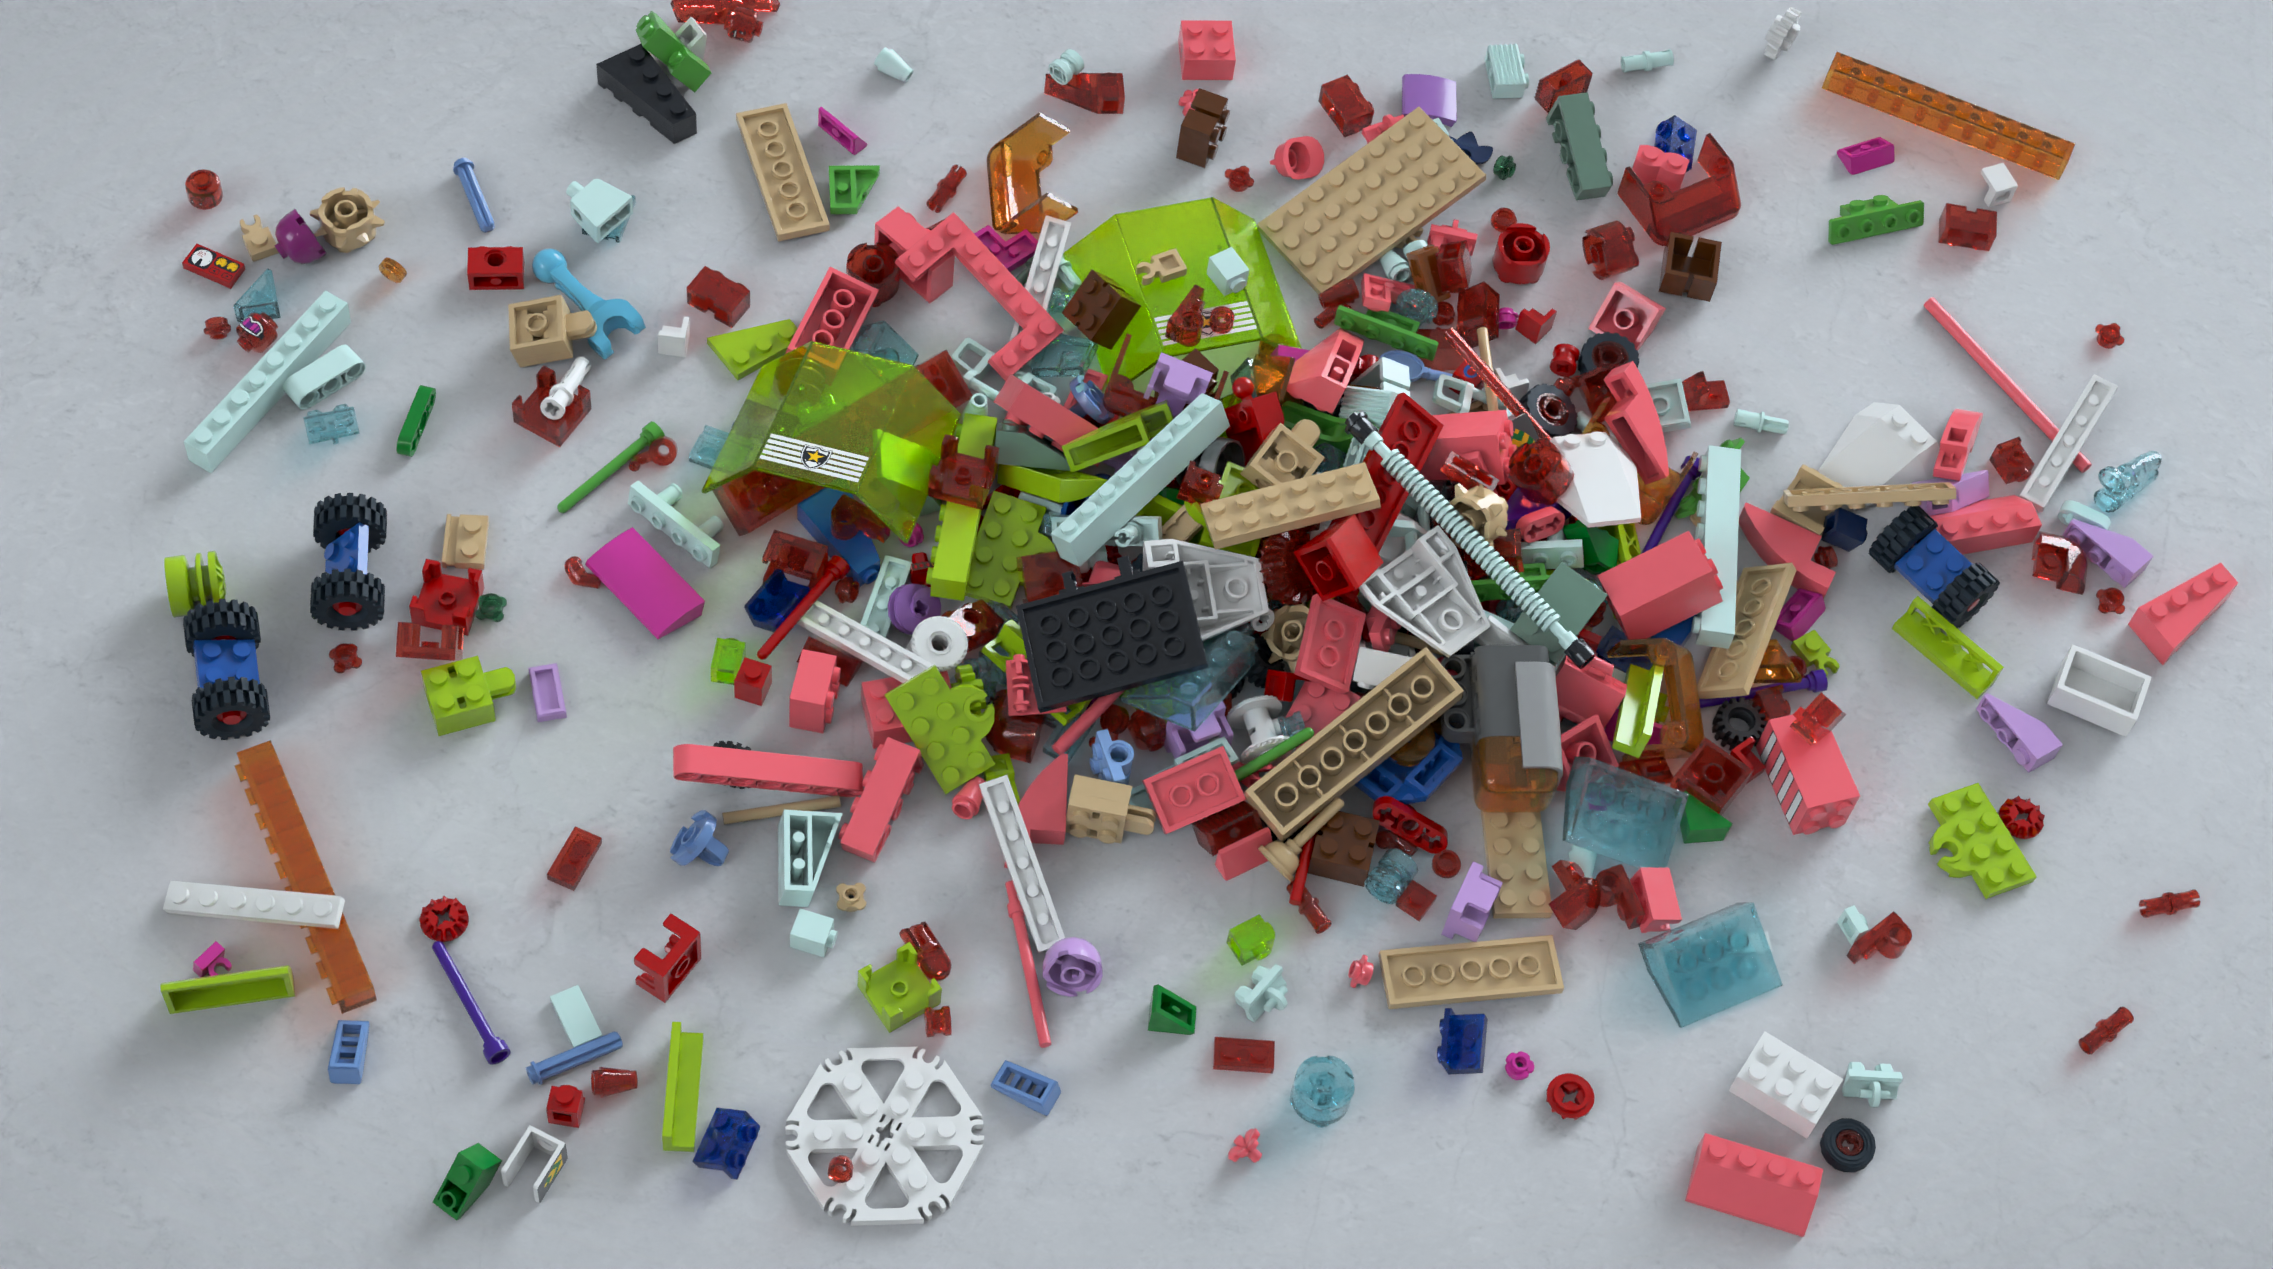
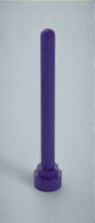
[1641,455,1702,554]
[1696,669,1828,708]
[432,941,511,1065]

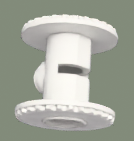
[906,616,968,680]
[1227,695,1296,766]

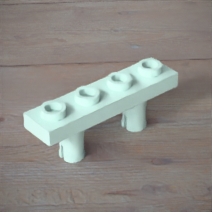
[628,481,724,569]
[1051,515,1162,547]
[1470,529,1584,572]

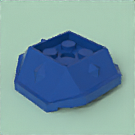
[1355,723,1463,805]

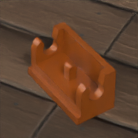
[1406,244,1451,306]

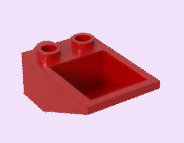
[1224,377,1284,466]

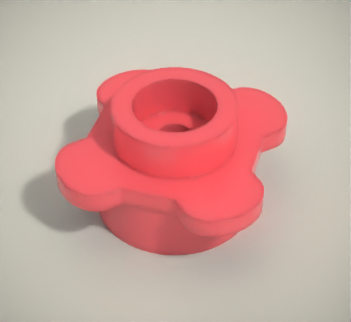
[1348,955,1374,988]

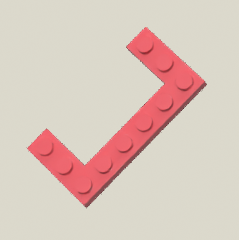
[895,212,1064,381]

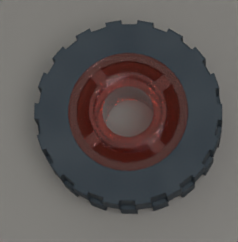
[1578,332,1639,393]
[1516,384,1578,445]

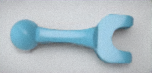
[532,249,646,359]

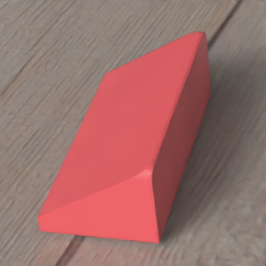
[1215,827,1273,881]

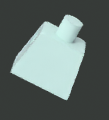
[566,179,633,243]

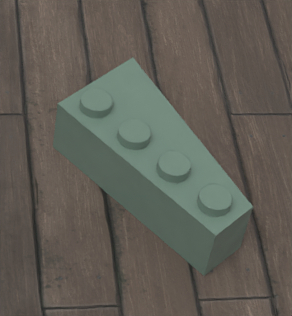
[1546,92,1613,201]

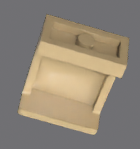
[1770,464,1843,536]

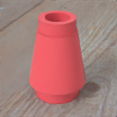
[952,776,986,819]

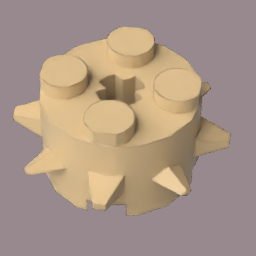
[310,187,385,253]
[1445,483,1508,550]
[1261,598,1309,673]

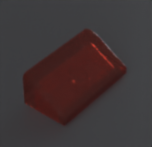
[797,636,863,687]

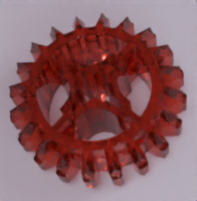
[1258,529,1317,605]

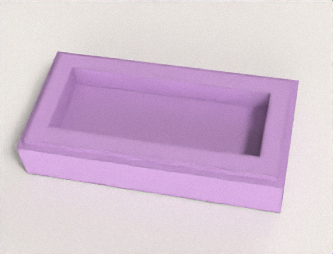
[528,663,567,722]

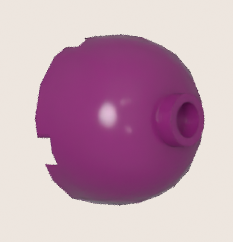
[274,209,327,264]

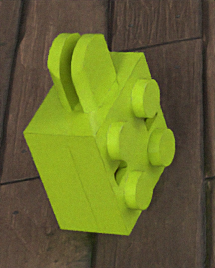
[421,655,516,736]

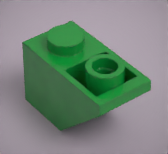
[1563,520,1619,575]
[432,1143,502,1220]

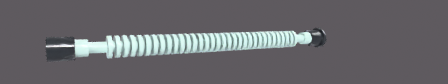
[1344,412,1597,669]

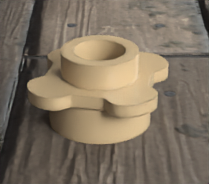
[836,883,866,912]

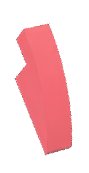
[1604,361,1669,485]
[1739,502,1836,599]
[1004,754,1068,868]

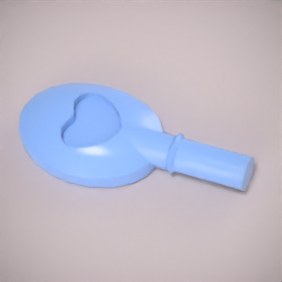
[1379,350,1453,382]

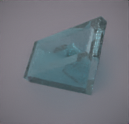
[233,268,281,323]

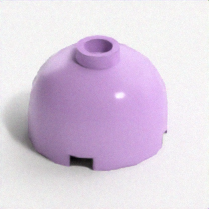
[1043,937,1103,997]

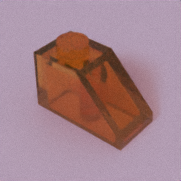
[1753,639,1803,683]

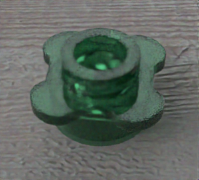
[475,593,507,622]

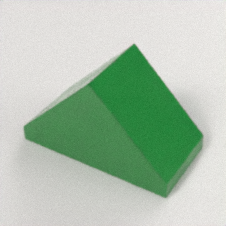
[1676,791,1733,844]
[1148,984,1197,1035]

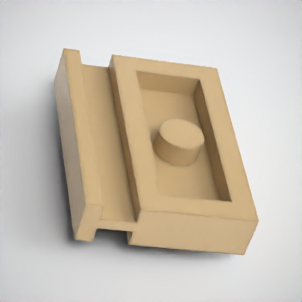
[442,514,489,569]

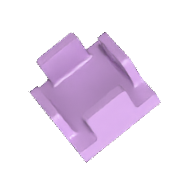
[1143,352,1213,418]
[1163,698,1233,759]
[1441,861,1503,942]

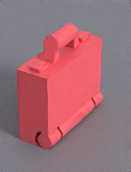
[1555,655,1627,728]

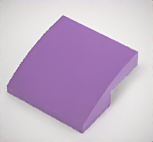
[1402,74,1457,127]

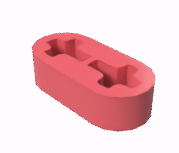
[1515,506,1565,543]

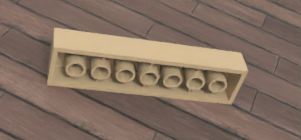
[1245,647,1464,842]

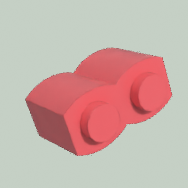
[1629,145,1689,193]

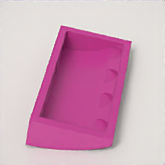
[585,527,705,639]

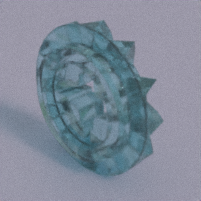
[1395,289,1438,327]

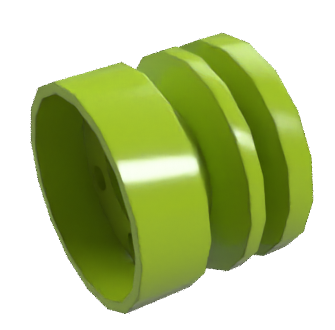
[164,551,226,618]

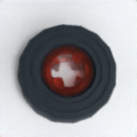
[1820,1118,1876,1172]

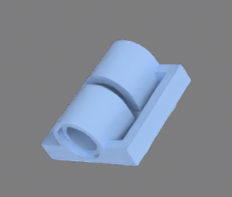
[1089,729,1134,785]

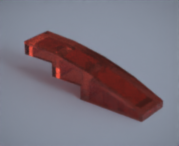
[670,0,780,24]

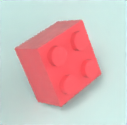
[1178,20,1236,80]
[789,649,841,733]

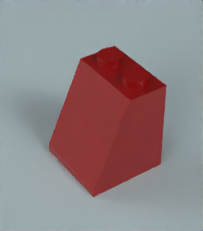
[1293,514,1383,602]

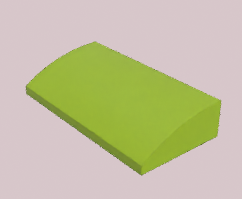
[997,464,1107,503]
[160,965,295,1014]

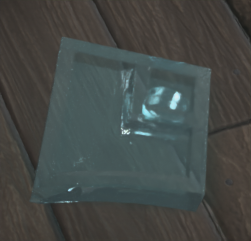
[1031,334,1098,377]

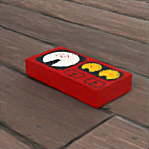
[182,243,245,289]

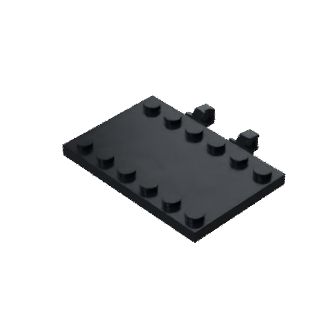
[1016,555,1209,713]

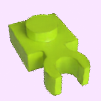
[1790,630,1840,677]

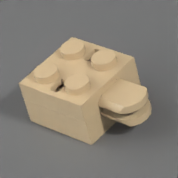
[508,294,597,368]
[1240,419,1325,489]
[1066,774,1157,844]

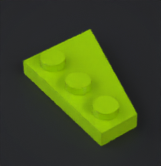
[707,319,798,380]

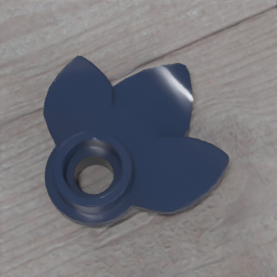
[1449,131,1493,165]

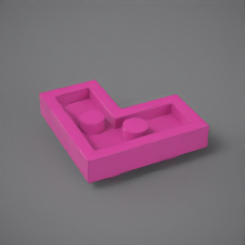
[974,225,1038,272]

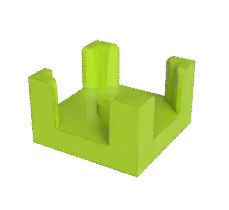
[857,942,942,1033]

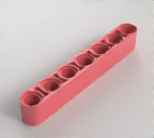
[673,744,864,797]

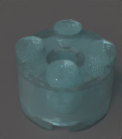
[1290,1055,1355,1128]

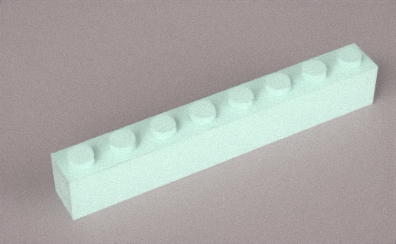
[184,290,351,473]
[1051,393,1230,567]
[1691,445,1741,649]

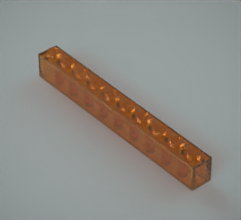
[1822,52,2075,180]
[234,740,377,1014]

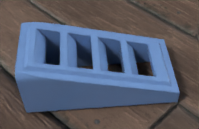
[328,1020,370,1084]
[990,1060,1061,1116]

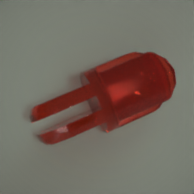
[1610,756,1674,790]
[899,921,952,981]

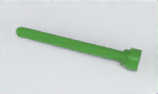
[557,421,665,513]
[1234,727,1314,782]

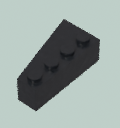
[596,44,697,144]

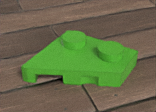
[829,165,880,214]

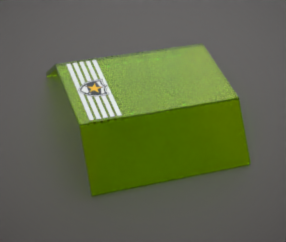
[1063,197,1302,396]
[702,341,961,544]

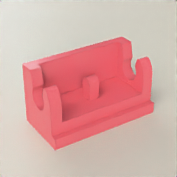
[1629,867,1682,933]

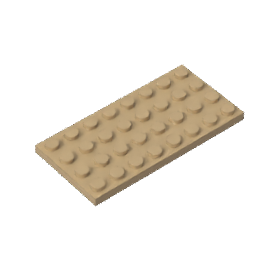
[1257,107,1486,300]

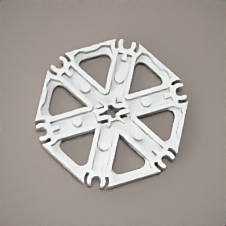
[785,1046,984,1226]

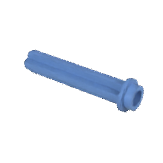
[453,158,495,233]
[526,1031,623,1085]

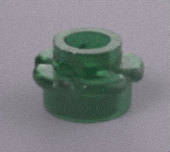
[1493,155,1516,180]

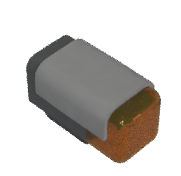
[1440,645,1563,813]

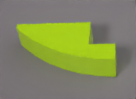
[1062,400,1174,473]

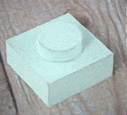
[1837,905,1869,946]

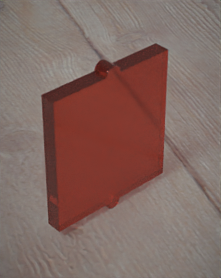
[1417,327,1464,372]

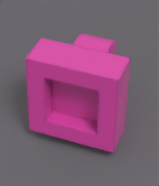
[193,941,232,977]

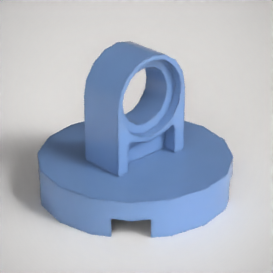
[1069,375,1115,425]
[670,810,729,866]

